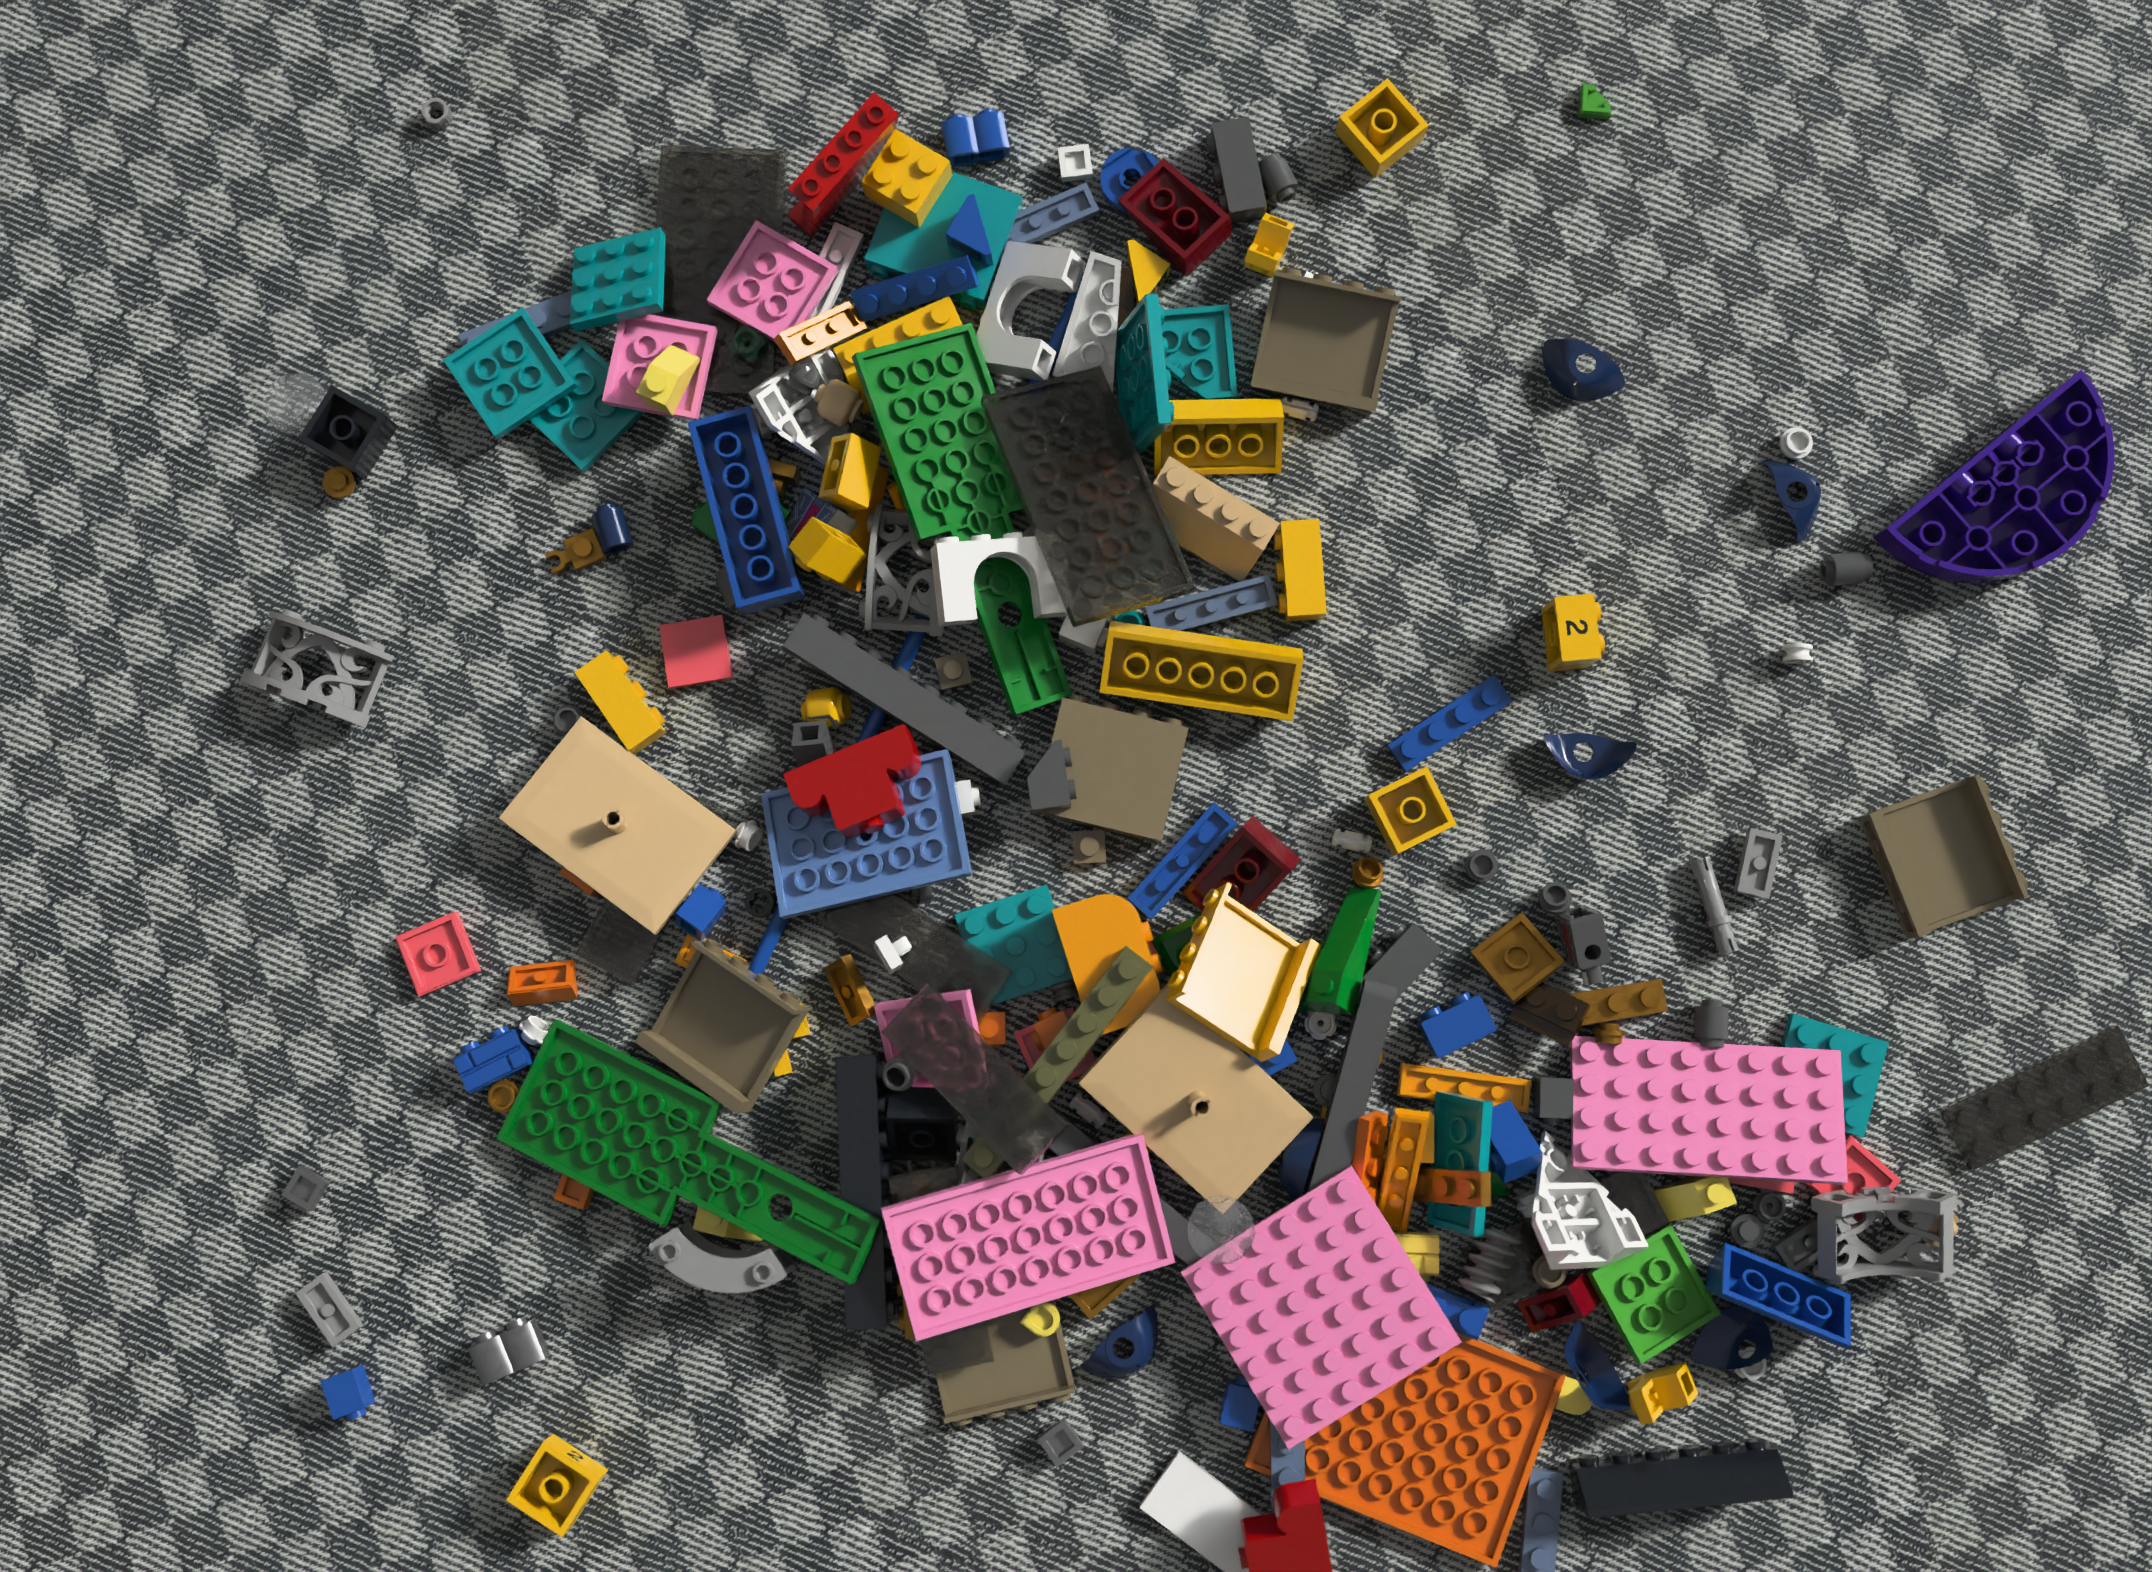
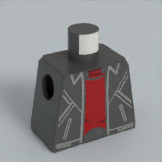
[786,487,859,569]
[1554,905,1611,985]

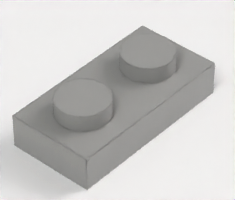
[1733,828,1783,900]
[295,1272,364,1348]

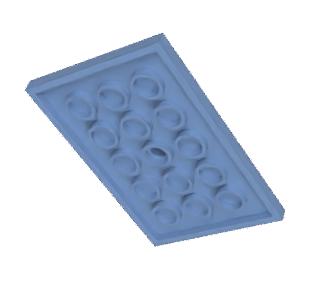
[761,749,972,919]

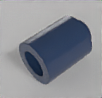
[592,503,634,555]

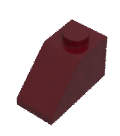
[1517,1271,1602,1333]

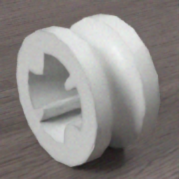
[1782,643,1813,664]

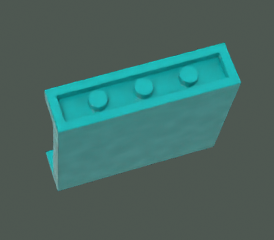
[864,172,1023,310]

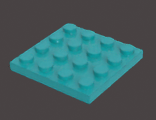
[1114,294,1174,460]

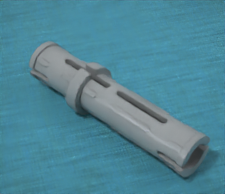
[1689,856,1739,956]

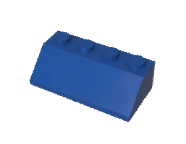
[1705,1243,1851,1350]

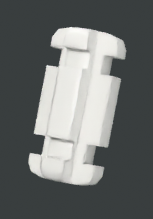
[1281,396,1319,422]
[1332,828,1372,853]
[1069,1093,1108,1128]

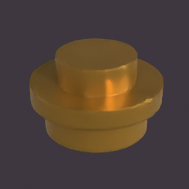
[323,466,356,499]
[1351,857,1384,889]
[1592,1022,1626,1044]
[487,1080,520,1113]

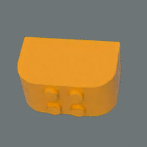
[1052,894,1164,1035]

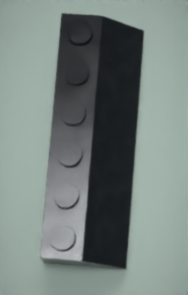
[1569,1438,1794,1518]

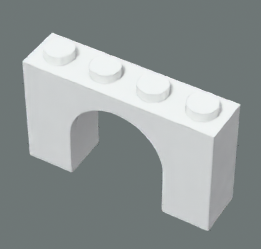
[976,241,1086,382]
[930,530,1073,627]

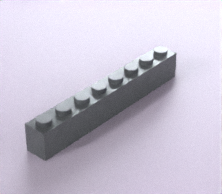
[783,613,1026,787]

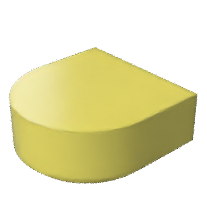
[1020,1301,1060,1337]
[1555,1376,1592,1415]

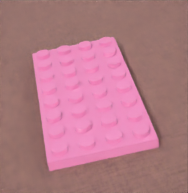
[1570,1036,1848,1185]
[881,1133,1175,1341]

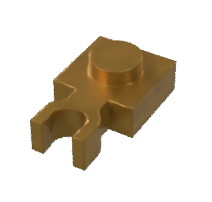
[545,528,607,576]

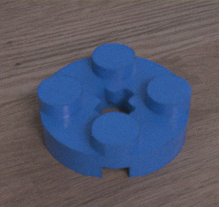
[1100,148,1159,214]

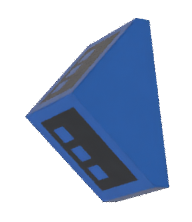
[946,194,993,266]

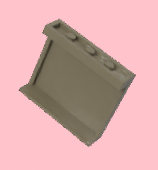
[1250,267,1401,414]
[1036,695,1189,844]
[1858,774,2029,938]
[635,939,809,1114]
[928,1299,1075,1426]

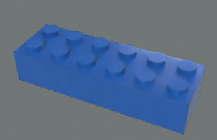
[688,405,805,615]

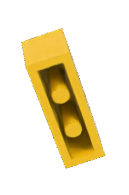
[1273,519,1327,622]
[574,650,667,754]

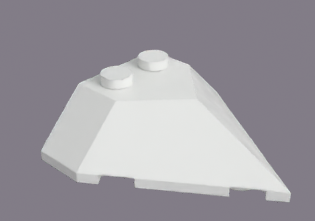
[748,348,849,465]
[1532,1131,1649,1270]

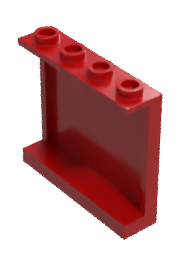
[787,92,899,238]

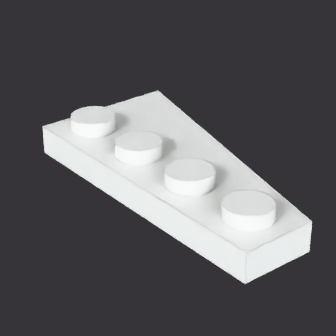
[1052,251,1122,395]

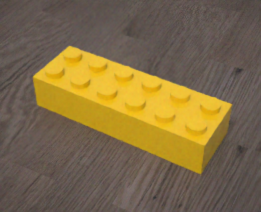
[1099,621,1304,721]

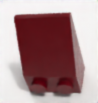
[1118,158,1232,277]
[1183,816,1301,912]

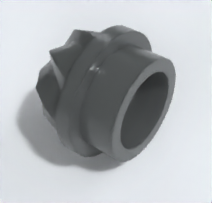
[787,362,820,395]

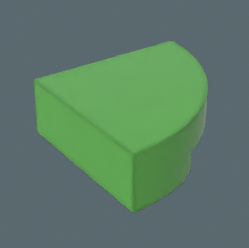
[1578,83,1611,120]

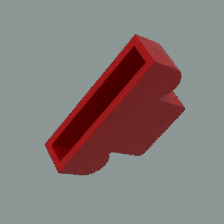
[783,724,922,838]
[1238,1478,1333,1572]

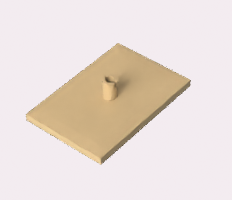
[499,716,737,935]
[1077,984,1314,1215]

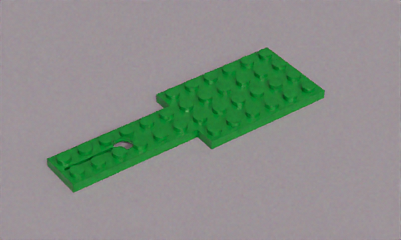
[852,323,1073,716]
[496,1019,883,1284]

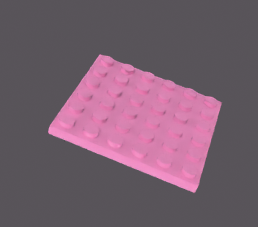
[1181,1165,1462,1449]

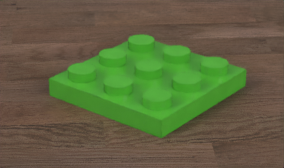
[1586,1224,1720,1364]

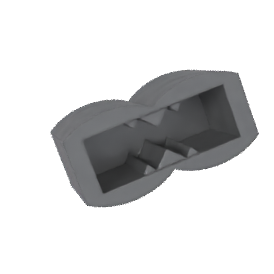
[468,1316,550,1386]

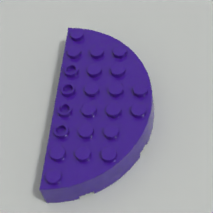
[1873,369,2114,584]

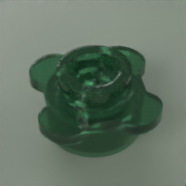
[729,325,767,363]

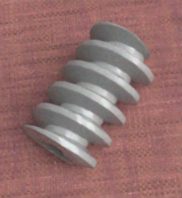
[1458,1226,1522,1302]

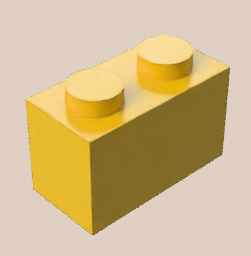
[818,433,881,512]
[788,516,867,584]

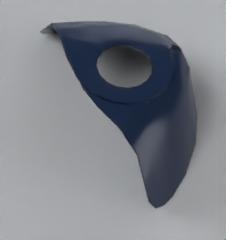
[1542,339,1625,402]
[1762,460,1821,543]
[1544,733,1637,779]
[1278,1119,1325,1200]
[1080,1306,1158,1378]
[1690,1307,1774,1370]
[1564,1322,1631,1410]

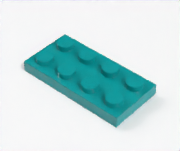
[1427,1091,1493,1237]

